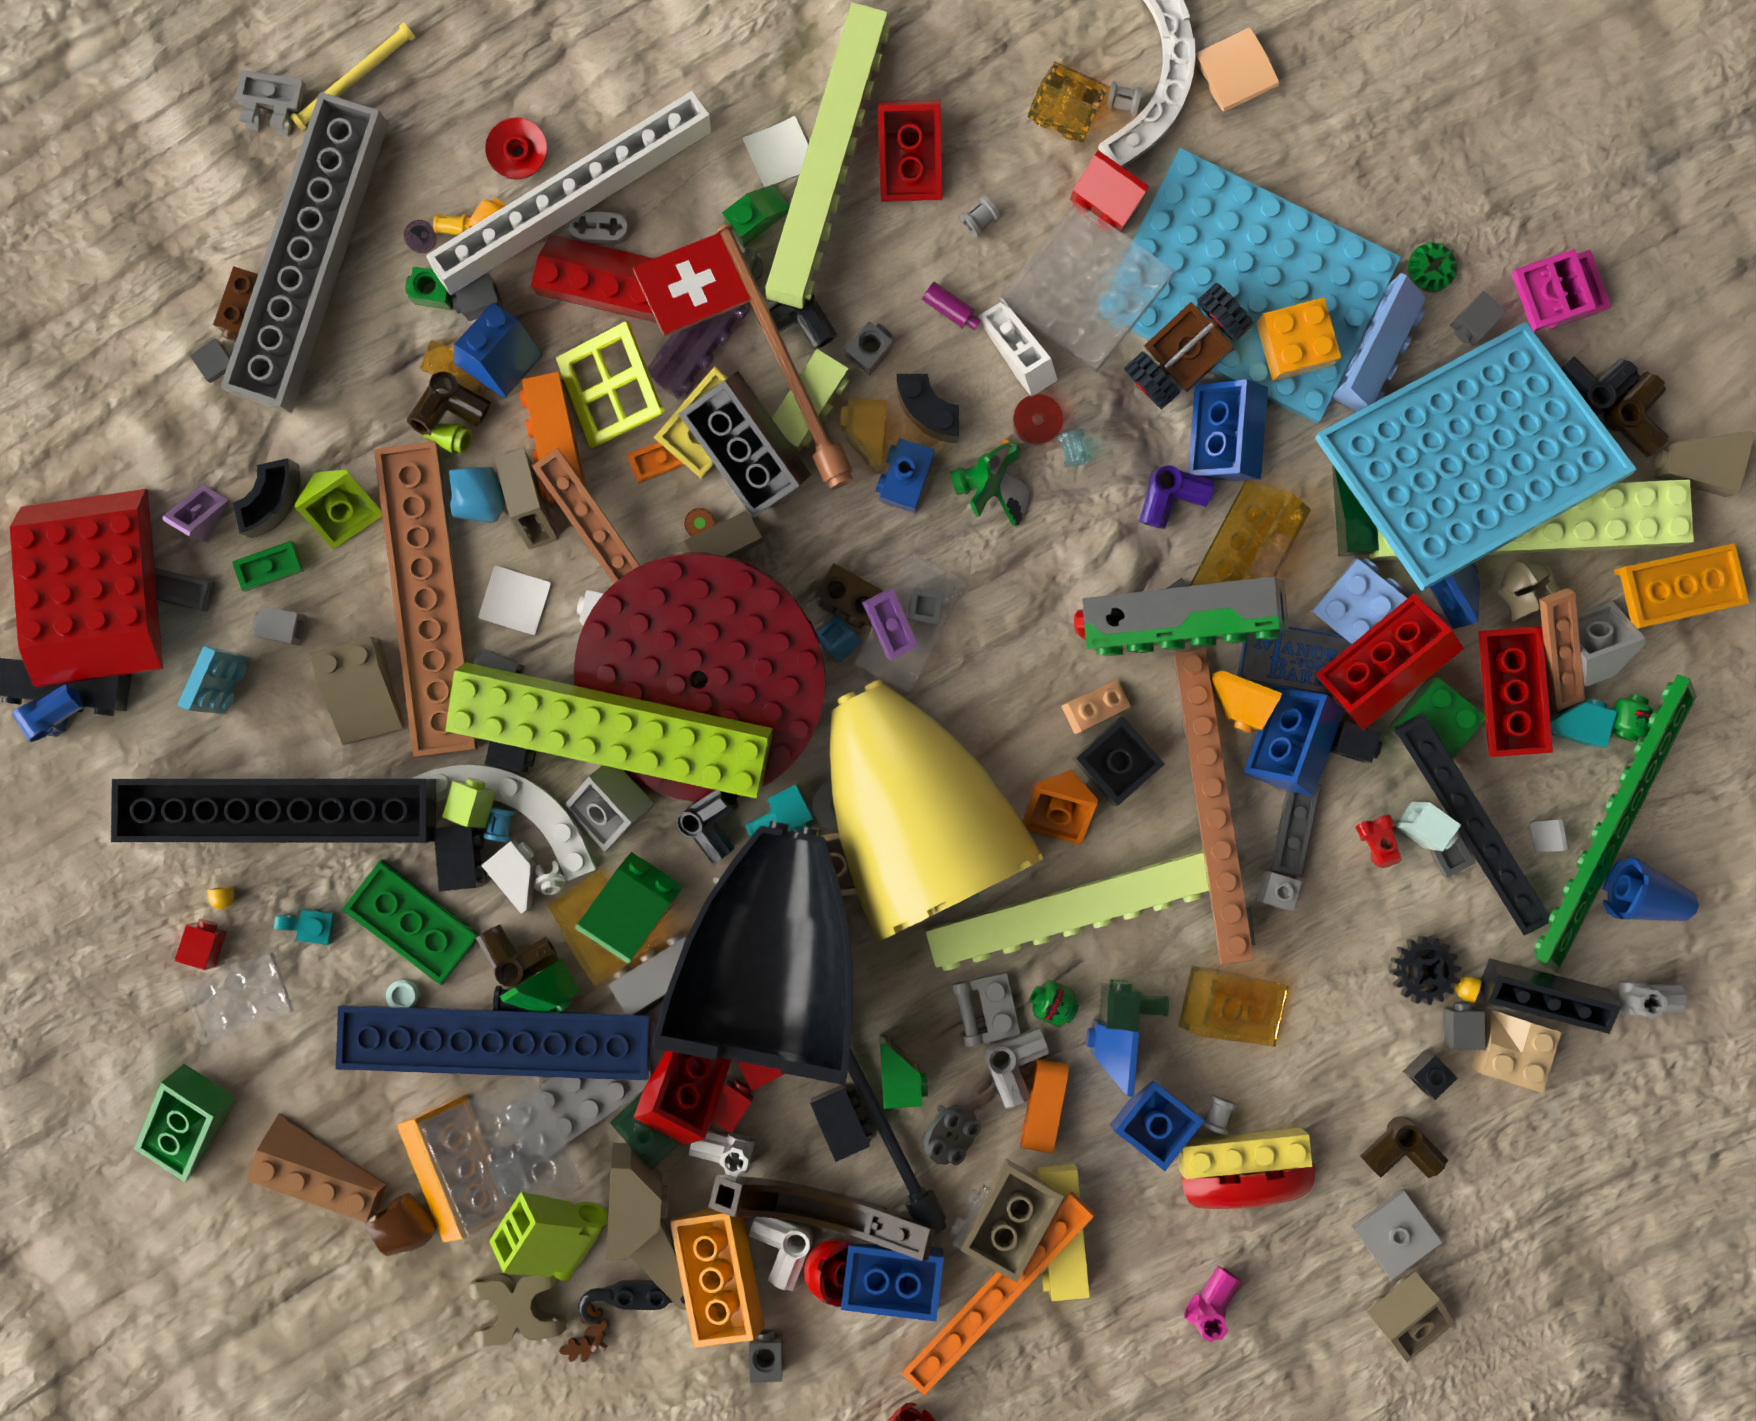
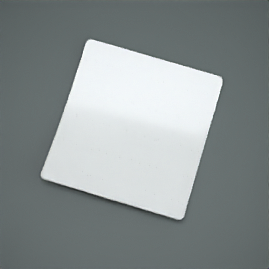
[743,116,808,187]
[478,565,551,635]

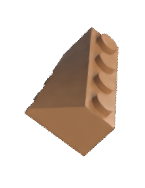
[246,1113,387,1223]

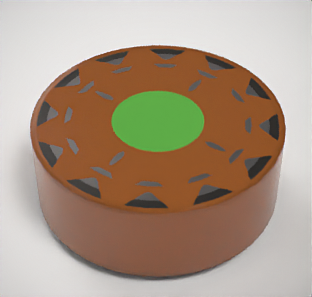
[684,508,716,537]

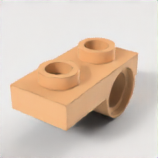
[1061,679,1131,734]

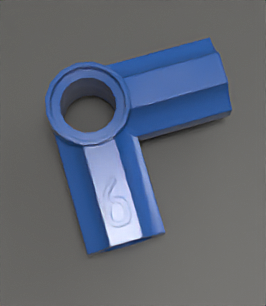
[12,684,84,742]

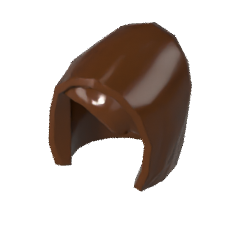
[366,1193,436,1256]

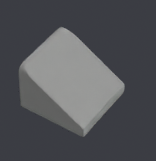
[1530,818,1569,852]

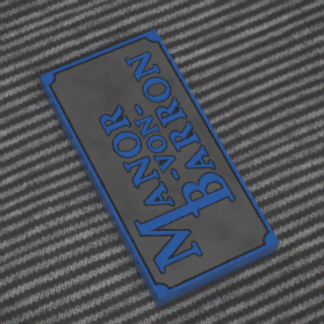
[1237,626,1351,698]

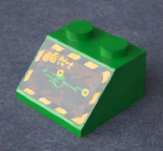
[880,1035,928,1109]

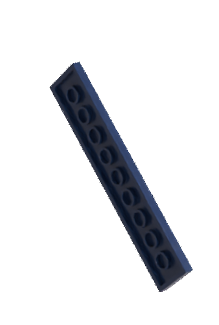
[335,1005,651,1080]

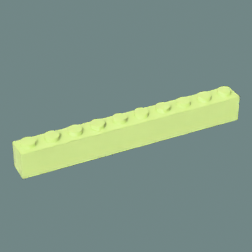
[765,2,891,309]
[925,850,1209,971]

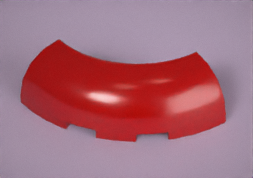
[1181,1163,1315,1209]

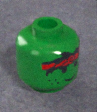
[1612,694,1655,743]
[1030,980,1079,1027]

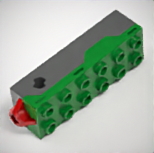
[1074,576,1289,656]

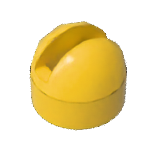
[208,886,235,910]
[1455,976,1482,1003]

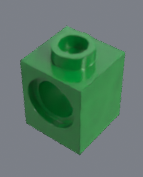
[405,267,455,310]

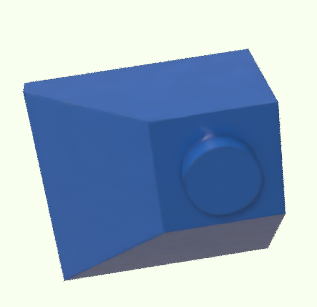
[1430,563,1480,629]
[1086,1020,1139,1097]

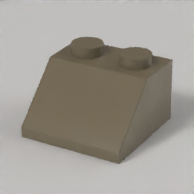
[1367,1272,1455,1362]

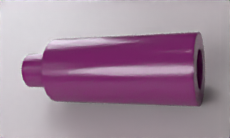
[922,281,982,331]

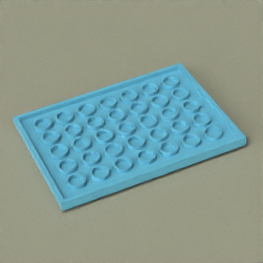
[1096,148,1401,424]
[1315,322,1637,591]

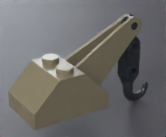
[578,1142,687,1324]

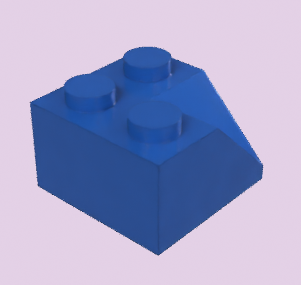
[1110,1080,1204,1171]

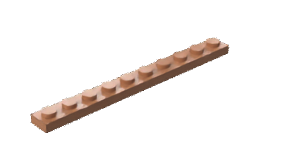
[1173,649,1254,965]

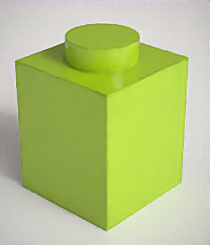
[442,777,496,828]

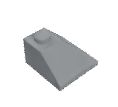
[1577,601,1646,687]

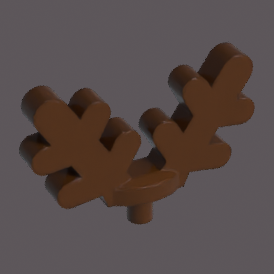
[559,1303,609,1362]

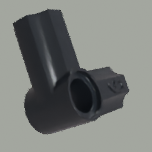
[755,292,838,350]
[1561,356,1640,416]
[676,790,739,864]

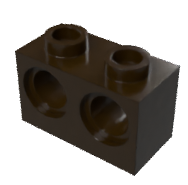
[815,563,883,630]

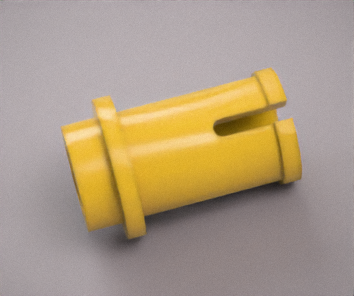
[433,213,471,235]

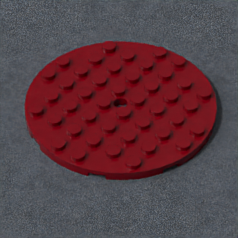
[574,552,826,801]

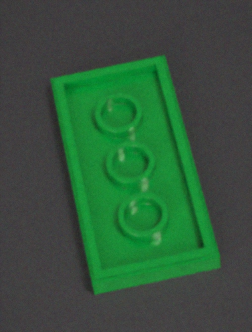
[342,860,481,986]

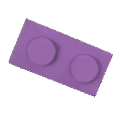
[862,588,918,660]

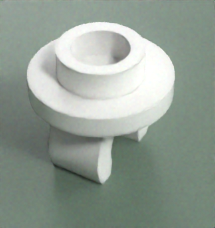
[534,861,566,895]

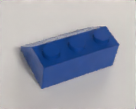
[1188,379,1268,481]
[1243,687,1344,796]

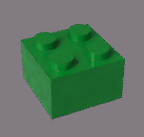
[1388,677,1485,759]

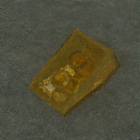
[547,870,652,986]
[1178,965,1289,1047]

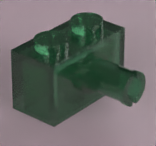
[1099,978,1169,1031]
[609,1092,681,1170]

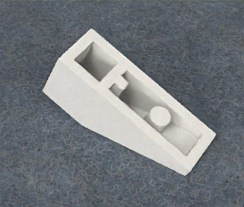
[978,300,1058,397]

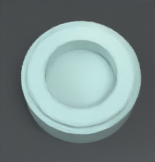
[386,979,420,1007]

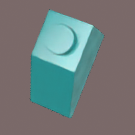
[1550,699,1617,748]

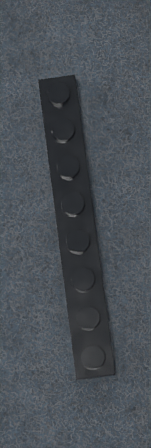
[1394,712,1550,936]

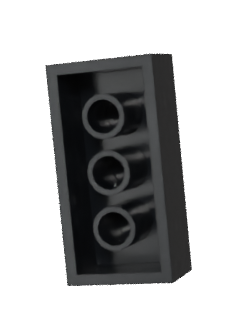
[678,371,812,517]

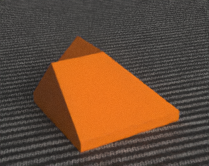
[1023,769,1098,845]

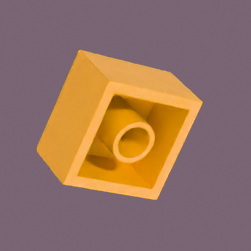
[1256,297,1341,382]

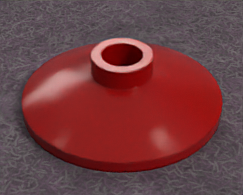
[485,117,548,180]

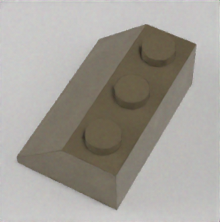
[960,1158,1064,1283]

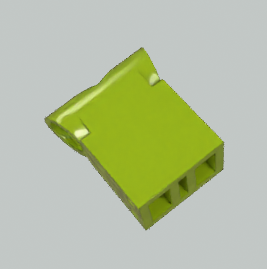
[489,1192,608,1282]

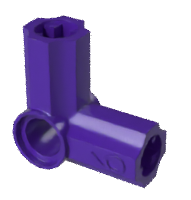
[1138,465,1214,529]

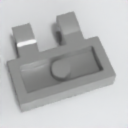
[235,70,306,137]

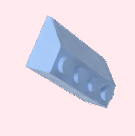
[1331,273,1426,412]

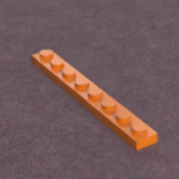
[901,1191,1095,1396]

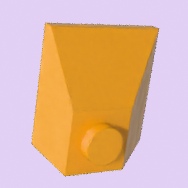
[1210,670,1282,734]

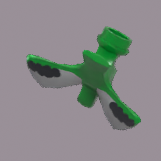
[950,439,1030,526]

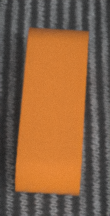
[1020,1058,1069,1154]

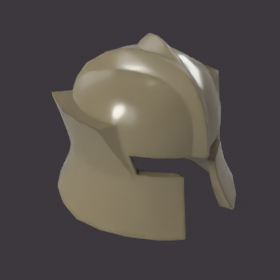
[1496,561,1563,623]

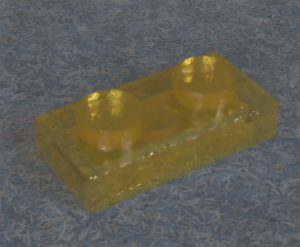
[419,340,483,393]

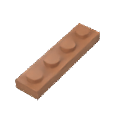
[1539,588,1585,711]

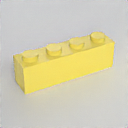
[1178,1128,1313,1179]
[1037,1164,1090,1301]

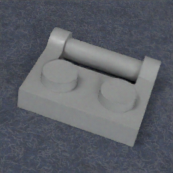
[952,972,1021,1047]

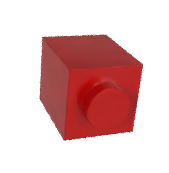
[174,919,227,970]
[711,1079,754,1133]

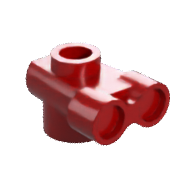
[1355,815,1402,868]

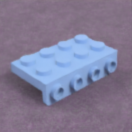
[1311,558,1452,644]

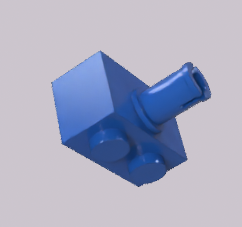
[875,438,935,513]

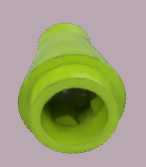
[423,423,472,455]

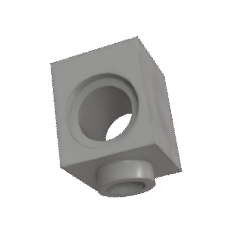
[252,606,306,646]
[1256,871,1302,912]

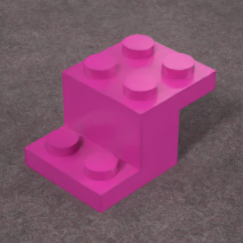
[1511,249,1611,331]

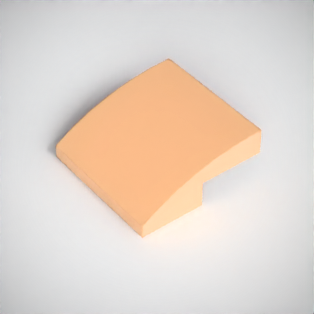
[1195,27,1279,112]

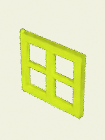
[556,321,665,449]

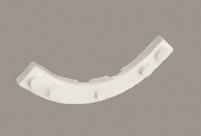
[1098,0,1195,168]
[411,765,597,882]

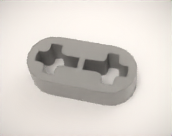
[568,211,629,245]

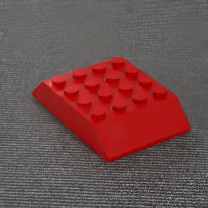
[10,489,163,688]

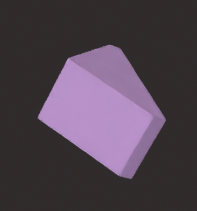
[163,485,229,542]

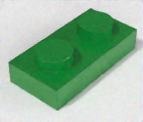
[232,541,304,592]

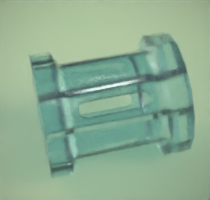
[1057,429,1091,468]

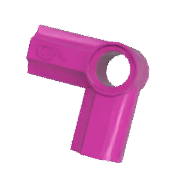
[1184,1265,1242,1343]

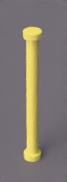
[290,22,416,132]

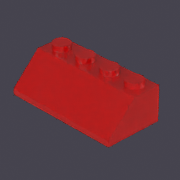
[531,234,657,323]
[1315,593,1464,730]
[1478,627,1553,757]

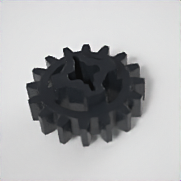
[1389,936,1461,1005]

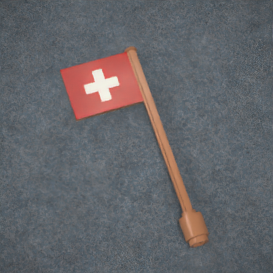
[633,224,853,490]

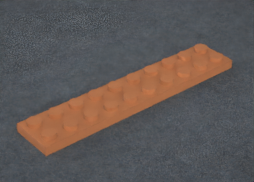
[374,441,478,758]

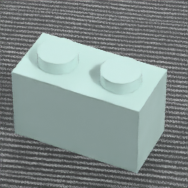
[1395,802,1461,851]

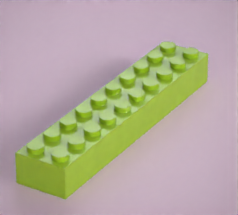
[445,662,773,798]

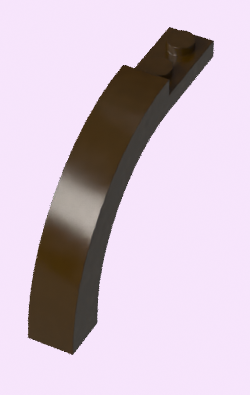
[708,1175,936,1261]

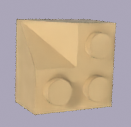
[1471,1009,1561,1093]

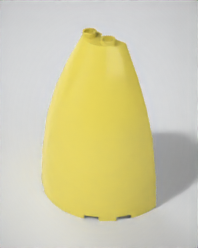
[830,679,1044,942]

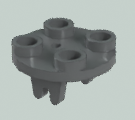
[922,1105,982,1165]

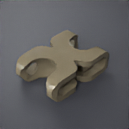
[468,1273,567,1347]

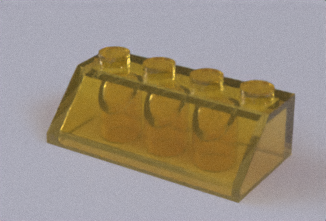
[1189,481,1311,586]

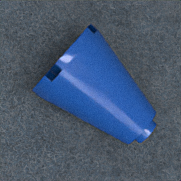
[1603,857,1699,921]

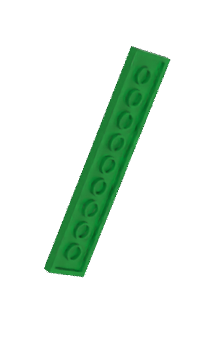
[1534,674,1697,973]

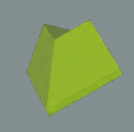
[295,470,382,550]

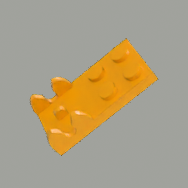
[1613,543,1750,629]

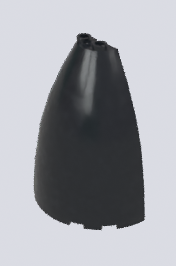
[652,821,853,1085]

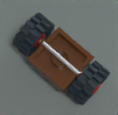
[1124,283,1254,410]

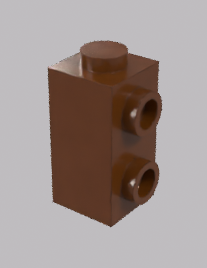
[213,266,258,342]

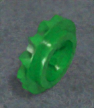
[1408,241,1459,292]

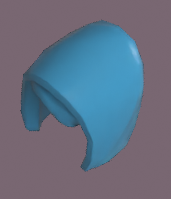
[449,467,505,523]

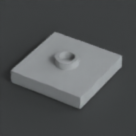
[1352,1189,1443,1280]

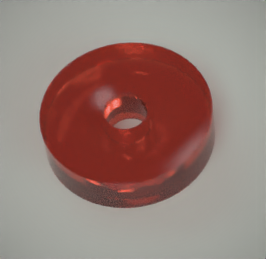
[1012,394,1063,445]

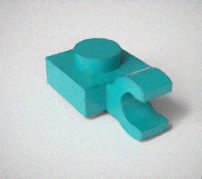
[274,909,335,945]

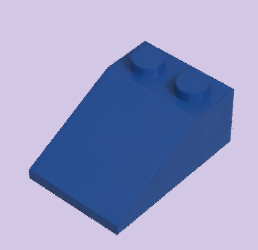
[841,1244,944,1322]

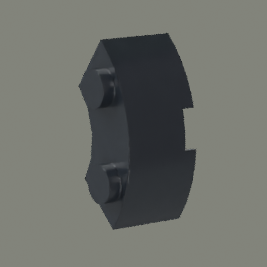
[896,374,959,443]
[233,458,301,538]

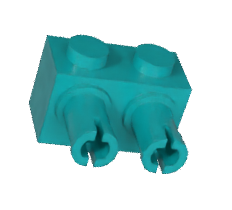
[745,784,815,837]

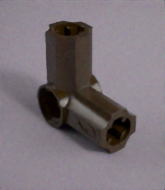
[1604,371,1669,457]
[407,372,491,436]
[476,924,560,986]
[1360,1116,1448,1178]

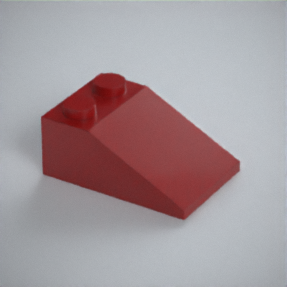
[878,99,942,202]
[633,1050,731,1145]

